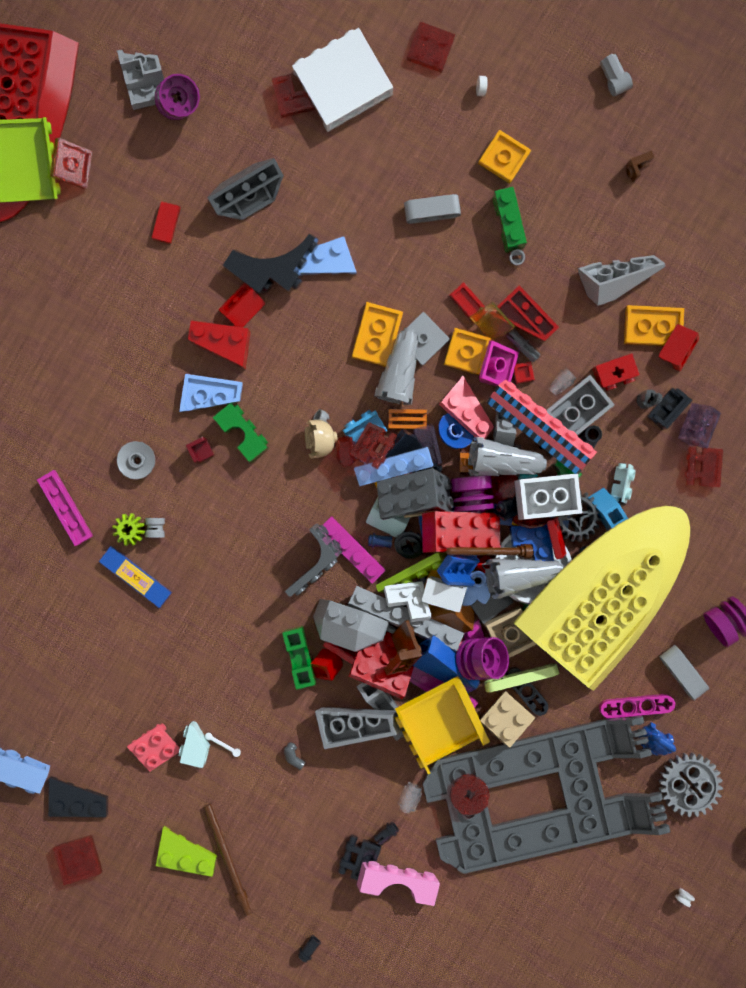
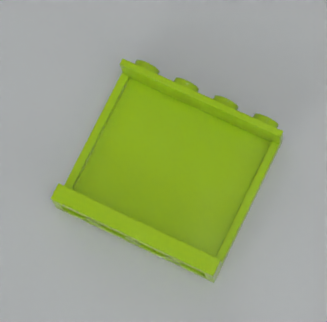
[0,117,60,202]

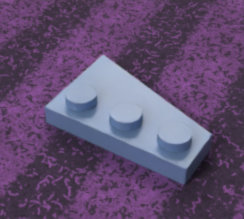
[298,237,357,275]
[179,374,243,412]

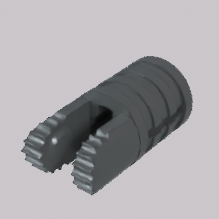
[636,390,662,409]

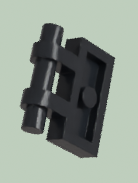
[338,834,381,880]

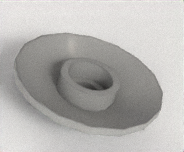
[117,441,155,479]

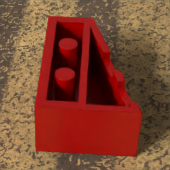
[491,285,559,342]
[188,321,251,370]

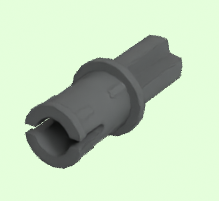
[506,329,540,362]

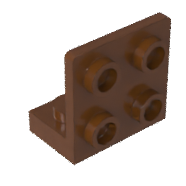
[384,620,422,676]

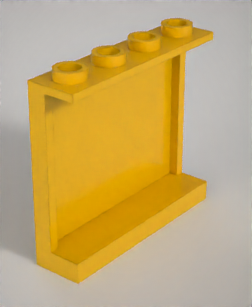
[395,676,490,774]

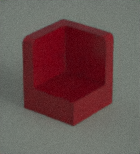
[186,437,215,464]

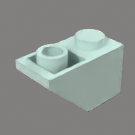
[178,721,210,768]

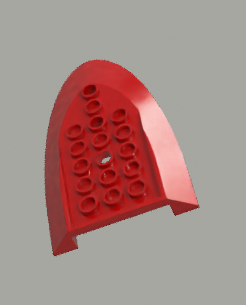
[0,23,79,222]

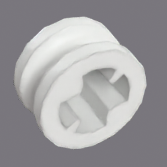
[675,888,695,907]

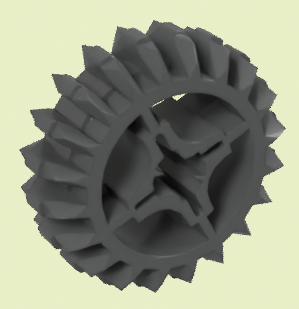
[550,490,602,542]

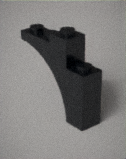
[223,234,319,293]

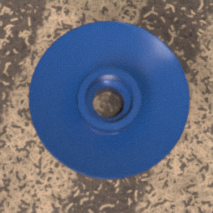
[438,413,473,449]

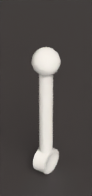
[205,733,241,757]

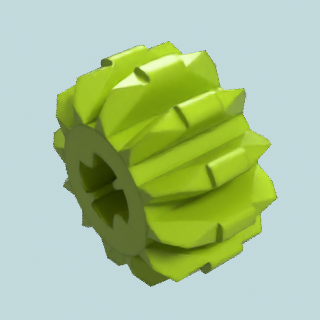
[112,513,145,546]

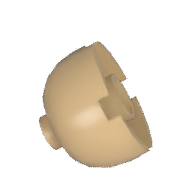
[305,420,337,459]

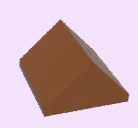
[430,605,474,633]

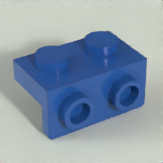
[437,555,480,586]

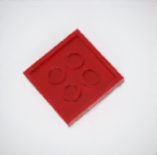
[349,631,414,699]

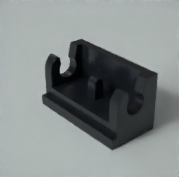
[647,388,692,430]

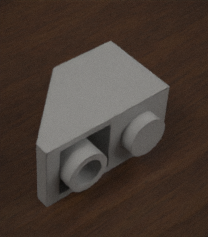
[493,411,516,447]

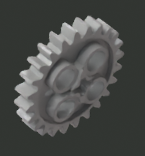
[658,752,723,817]

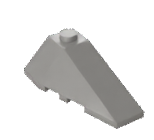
[578,255,665,306]

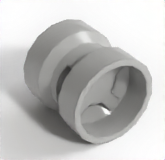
[145,518,165,538]

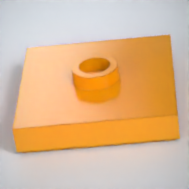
[478,130,531,184]
[444,328,491,376]

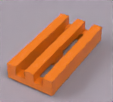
[388,409,427,429]

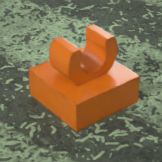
[459,453,473,472]

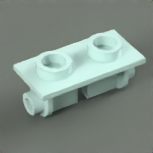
[611,463,636,504]

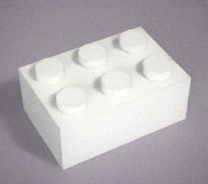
[514,474,582,520]

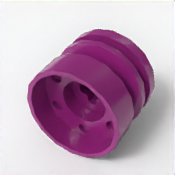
[154,74,200,120]
[451,475,494,513]
[703,596,746,648]
[456,637,509,680]

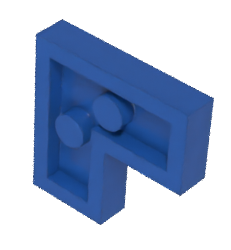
[509,524,554,561]

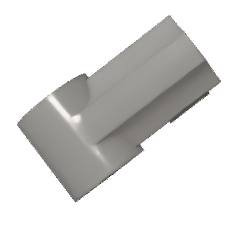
[600,54,633,97]

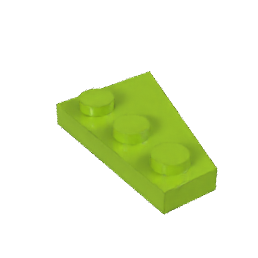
[156,826,217,877]

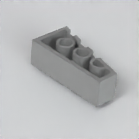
[315,707,403,749]

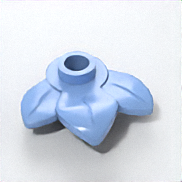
[462,571,490,606]

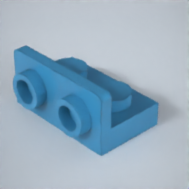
[343,410,387,451]

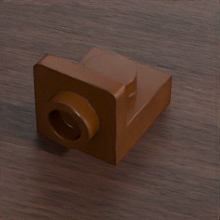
[626,150,655,182]

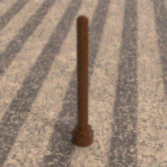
[446,544,533,559]

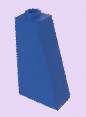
[413,635,480,693]

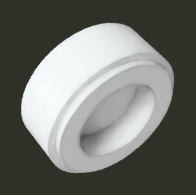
[476,76,487,96]

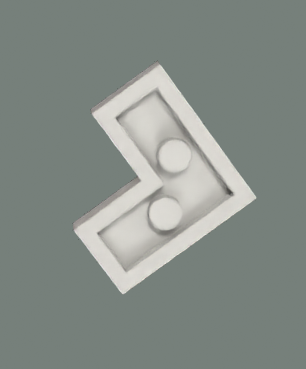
[384,581,431,622]

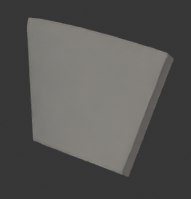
[117,50,164,110]

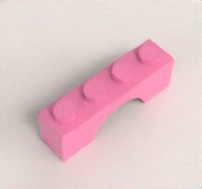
[357,861,440,906]

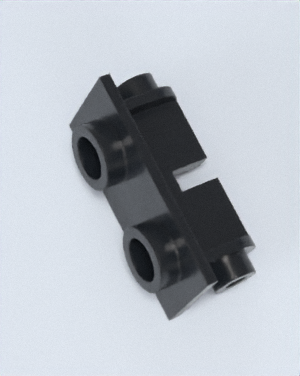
[491,495,518,521]

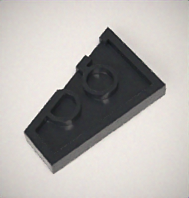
[48,776,108,817]

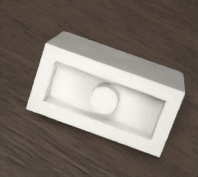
[422,576,467,612]

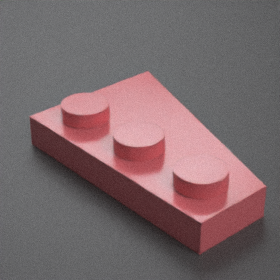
[439,376,494,439]

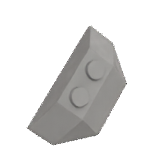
[313,599,389,652]

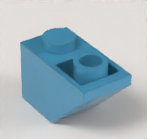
[587,488,628,530]

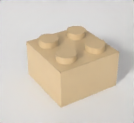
[484,606,536,658]
[480,691,535,748]

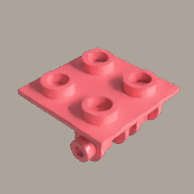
[127,723,180,772]

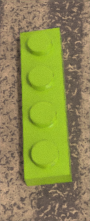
[376,552,448,593]

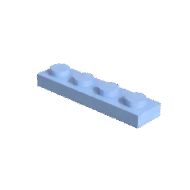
[354,447,433,486]

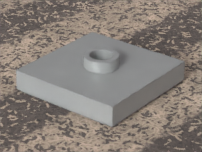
[407,312,450,366]

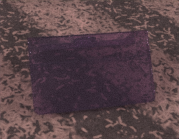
[413,424,442,464]

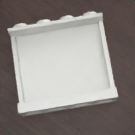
[292,28,393,132]

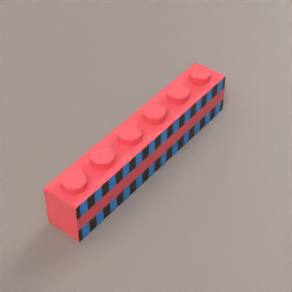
[486,380,597,475]

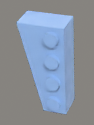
[0,748,50,794]

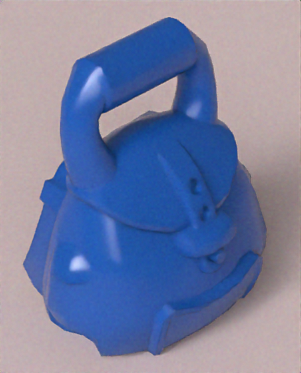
[638,722,676,756]

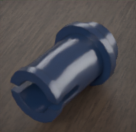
[368,533,392,548]

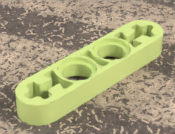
[484,664,559,692]

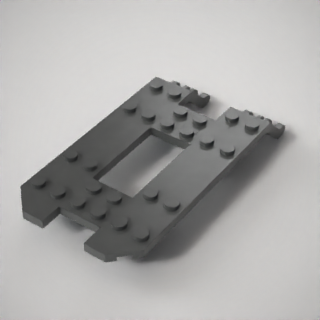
[423,716,670,874]

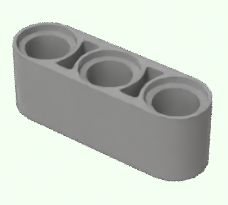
[404,194,461,224]
[659,645,709,701]

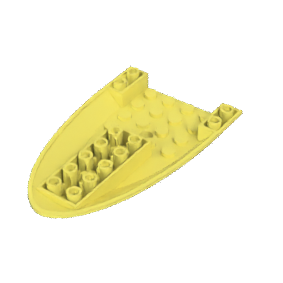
[514,506,690,691]

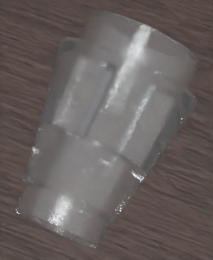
[548,368,577,396]

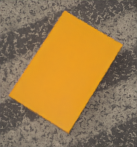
[352,302,403,367]
[624,305,684,346]

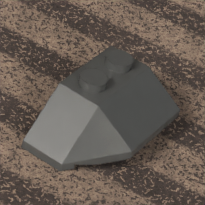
[207,158,284,220]

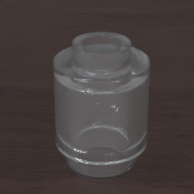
[397,782,422,814]

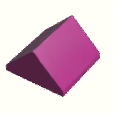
[479,340,519,386]

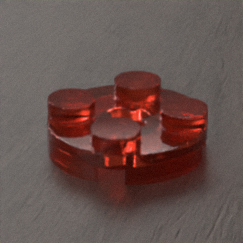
[450,774,490,815]

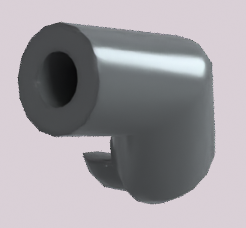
[284,742,305,770]

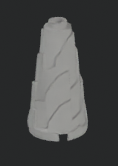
[374,328,418,405]
[468,437,547,476]
[485,559,564,599]

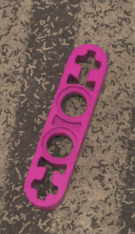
[599,694,675,718]

